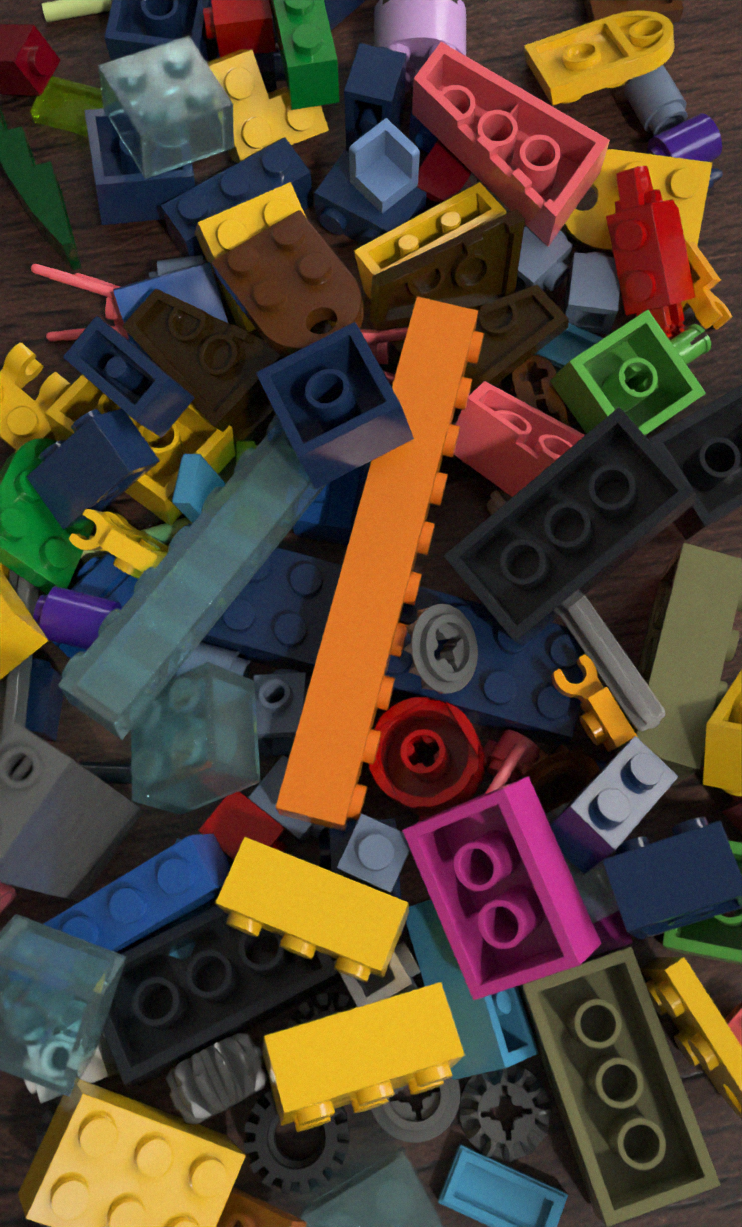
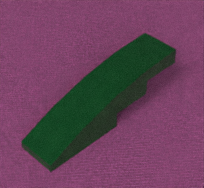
[0,107,82,270]

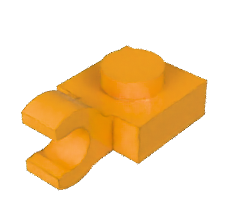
[681,241,732,330]
[551,654,637,752]

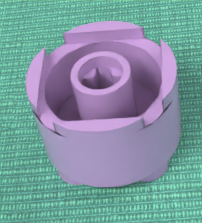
[374,0,466,92]

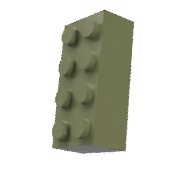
[615,543,742,786]
[518,947,721,1227]

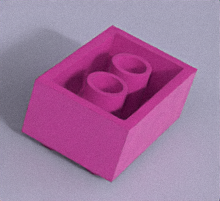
[402,776,601,1000]

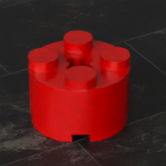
[369,697,485,816]

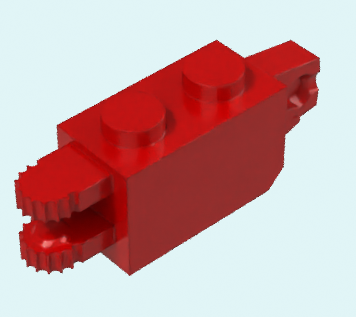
[606,166,696,340]

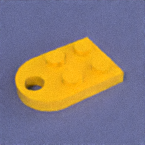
[524,10,674,106]
[563,149,712,252]
[640,957,742,1119]

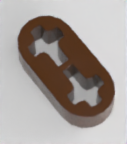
[510,355,568,425]

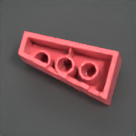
[412,42,610,247]
[454,381,585,497]

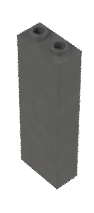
[0,722,144,902]

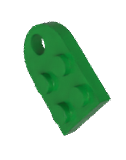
[0,438,95,595]

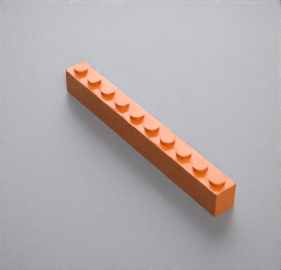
[275,297,484,832]

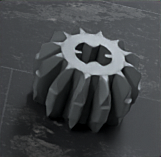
[166,1033,269,1124]

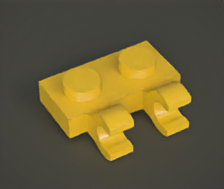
[0,342,71,451]
[69,509,178,579]

